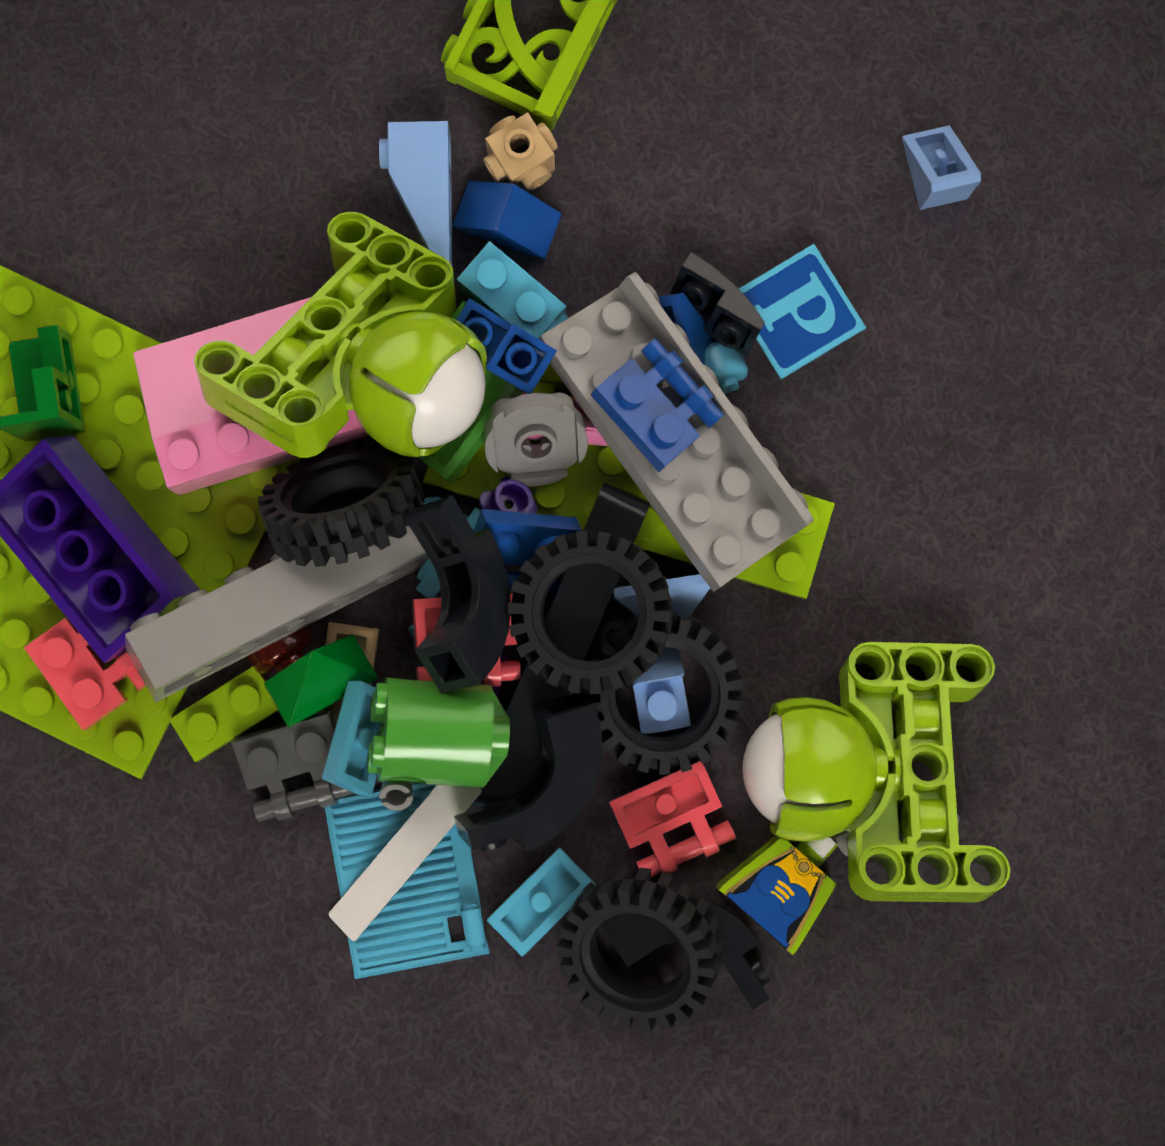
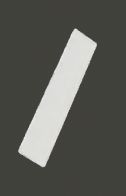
[329,785,481,941]

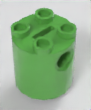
[367,677,510,788]

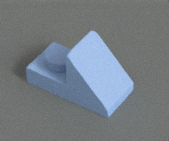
[632,647,691,734]

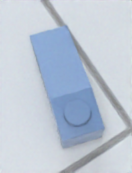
[379,121,453,268]

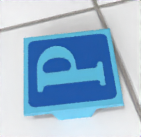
[739,244,866,379]

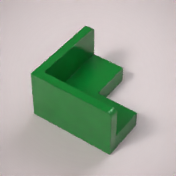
[0,325,85,442]

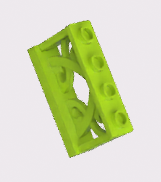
[441,0,617,131]

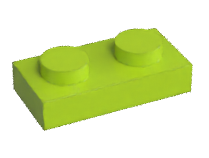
[169,665,278,762]

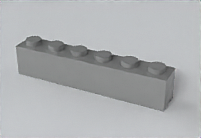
[125,526,429,703]

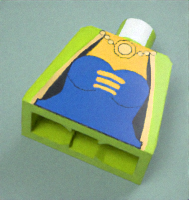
[716,835,838,955]

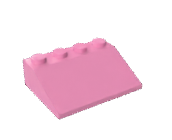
[133,297,370,496]

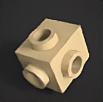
[483,112,558,191]

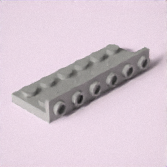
[538,272,814,592]

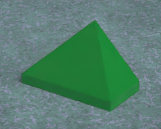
[264,634,378,729]

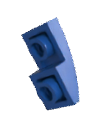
[456,298,557,394]

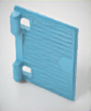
[325,782,490,979]

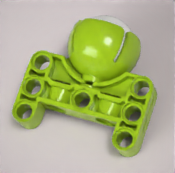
[194,212,487,458]
[742,642,1010,902]

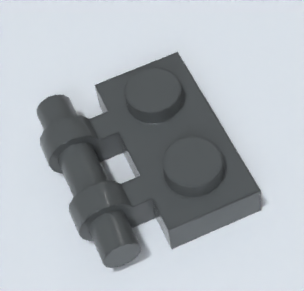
[231,709,354,822]

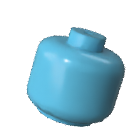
[705,341,748,394]

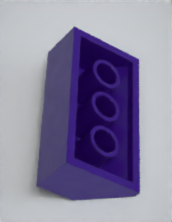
[0,435,200,663]

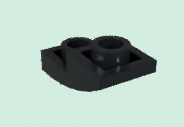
[670,252,765,357]

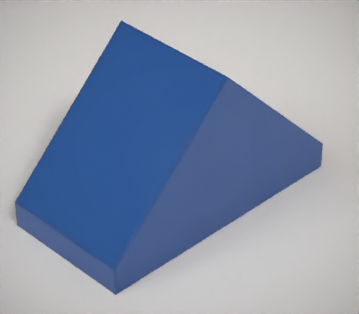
[452,181,562,260]

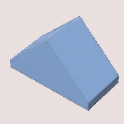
[902,125,981,210]

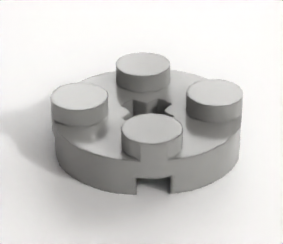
[484,393,588,486]

